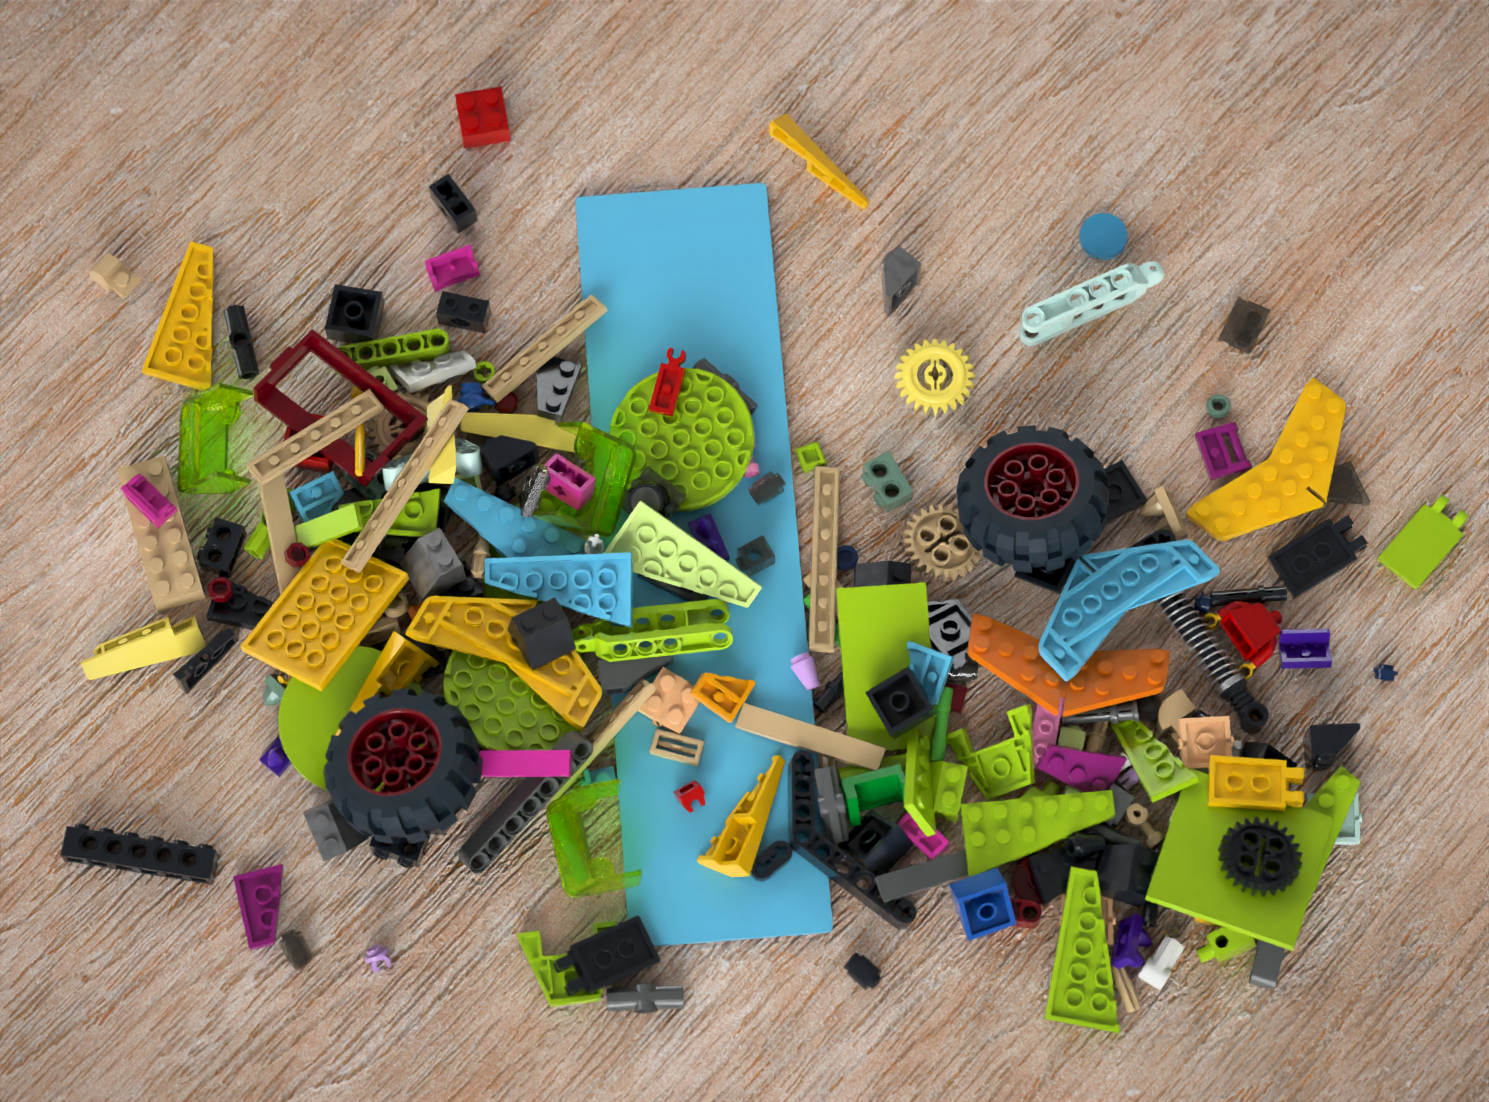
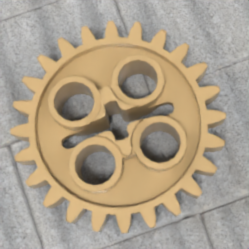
[902,504,983,582]

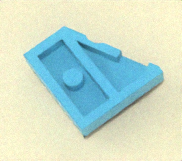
[288,471,344,523]
[907,641,954,705]

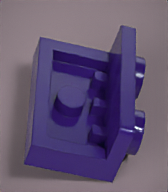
[1278,629,1332,669]

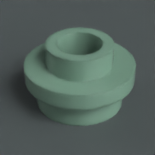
[1206,394,1231,419]

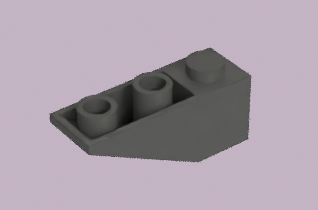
[598,655,674,696]

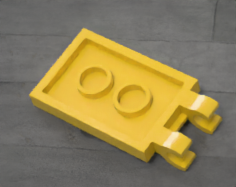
[1208,755,1304,811]

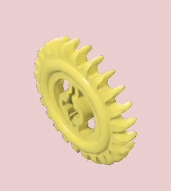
[895,338,975,416]

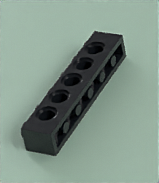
[60,824,219,885]

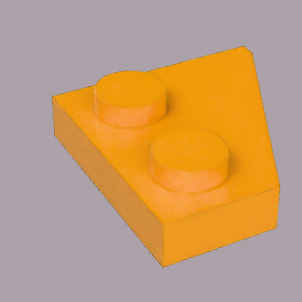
[689,672,756,723]

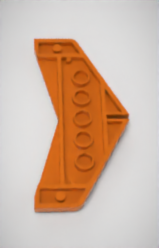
[967,614,1170,717]

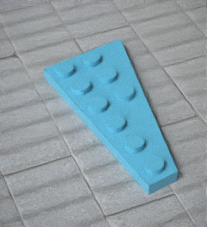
[444,478,586,558]

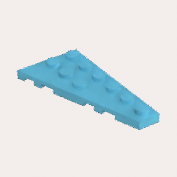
[485,552,633,628]

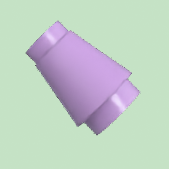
[790,652,820,691]

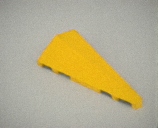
[769,113,870,210]
[336,631,439,736]
[696,755,785,877]

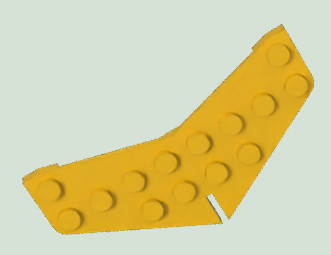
[1186,377,1346,541]
[405,596,602,731]

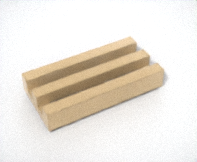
[649,728,705,767]

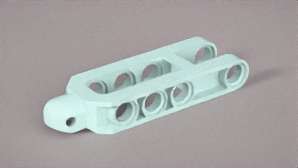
[1019,261,1165,346]

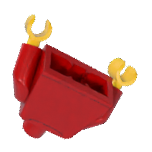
[1203,601,1282,680]

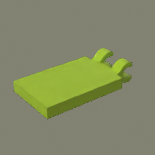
[1378,494,1469,590]

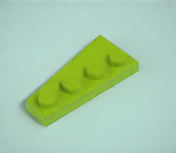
[904,727,936,837]

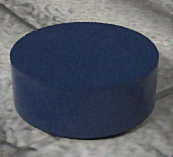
[837,545,858,571]

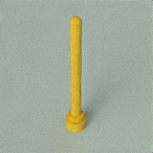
[351,386,365,476]

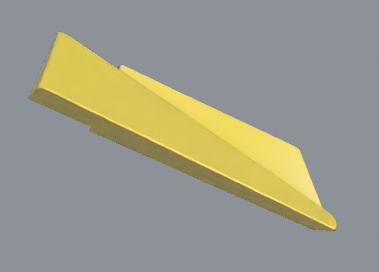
[426,386,456,484]
[460,412,581,453]
[81,616,207,680]

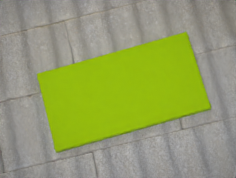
[836,582,936,751]

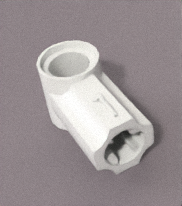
[1138,936,1185,990]

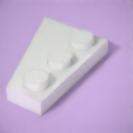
[390,350,476,393]

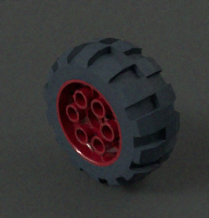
[956,425,1109,573]
[324,689,483,844]

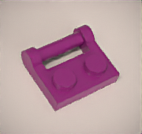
[1195,422,1252,480]

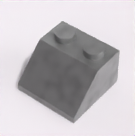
[882,246,921,315]
[400,528,467,602]
[303,800,369,861]

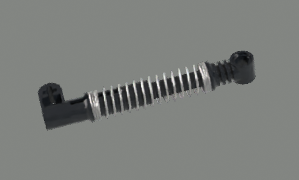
[1129,529,1269,734]

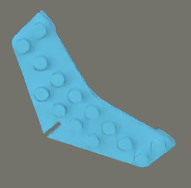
[1039,540,1220,682]

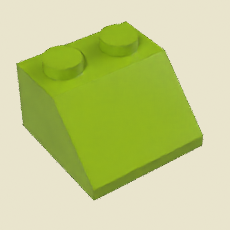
[930,761,968,822]

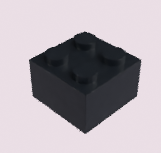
[325,284,385,344]
[865,667,938,739]

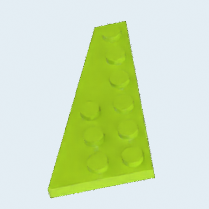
[1044,867,1120,1033]

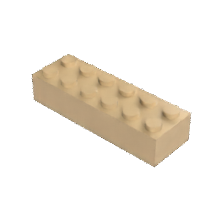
[117,455,207,612]

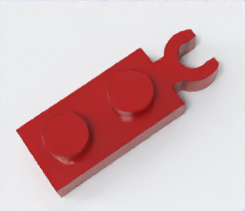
[649,348,687,417]

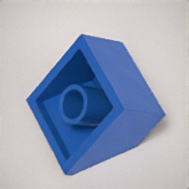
[949,868,1016,941]

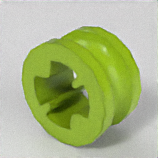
[473,361,496,385]

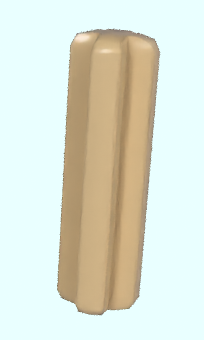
[1111,966,1141,1013]

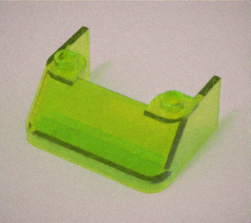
[178,383,253,494]
[533,422,636,537]
[546,778,642,899]

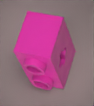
[539,453,596,511]

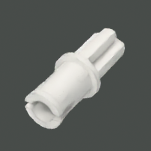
[584,534,604,554]

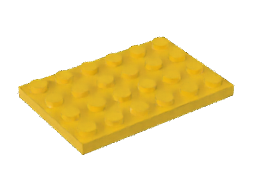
[241,539,409,691]

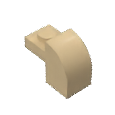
[89,253,141,300]
[1156,689,1196,747]

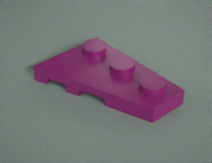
[1036,744,1127,793]
[233,864,284,951]

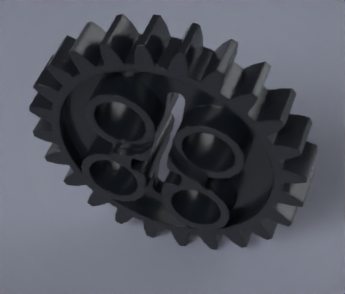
[1218,817,1302,897]

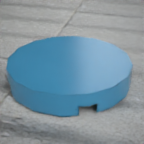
[1079,213,1128,260]

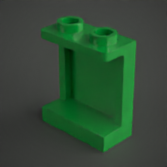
[841,764,908,827]

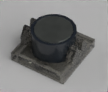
[619,466,687,520]

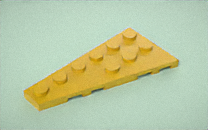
[142,241,214,394]

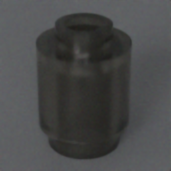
[748,471,786,506]
[947,658,978,683]
[278,929,312,969]

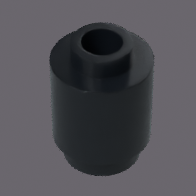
[844,952,882,990]

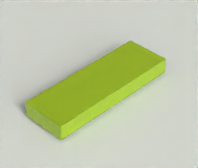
[294,504,364,549]

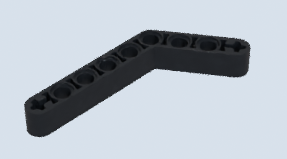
[788,750,917,930]

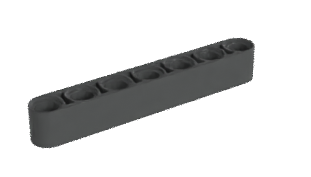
[458,731,593,874]

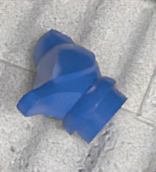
[457,383,496,413]

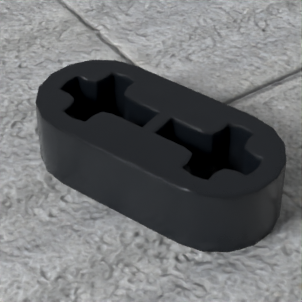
[751,840,792,882]

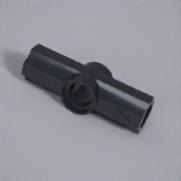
[223,305,260,380]

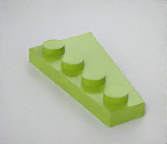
[339,488,441,538]
[1111,720,1199,803]

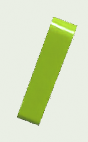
[334,329,450,375]

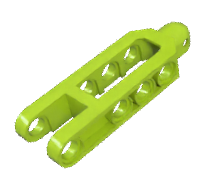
[571,599,733,662]

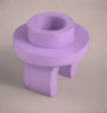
[364,944,391,973]

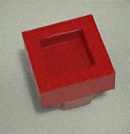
[673,780,706,813]

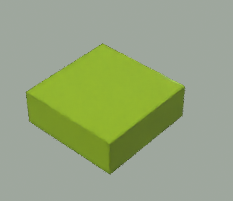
[795,441,827,473]

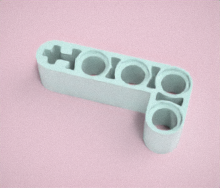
[382,439,483,491]

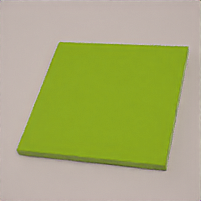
[1145,768,1334,951]

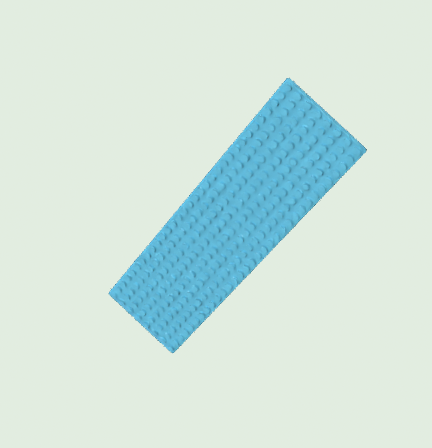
[575,183,833,947]

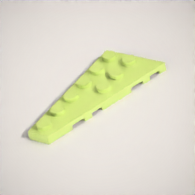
[604,501,763,608]

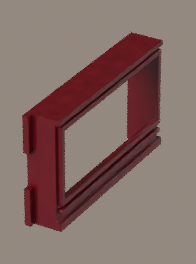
[253,329,428,487]

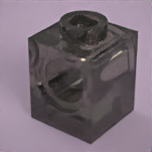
[735,535,775,577]

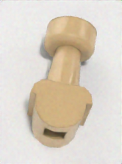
[1125,803,1166,850]

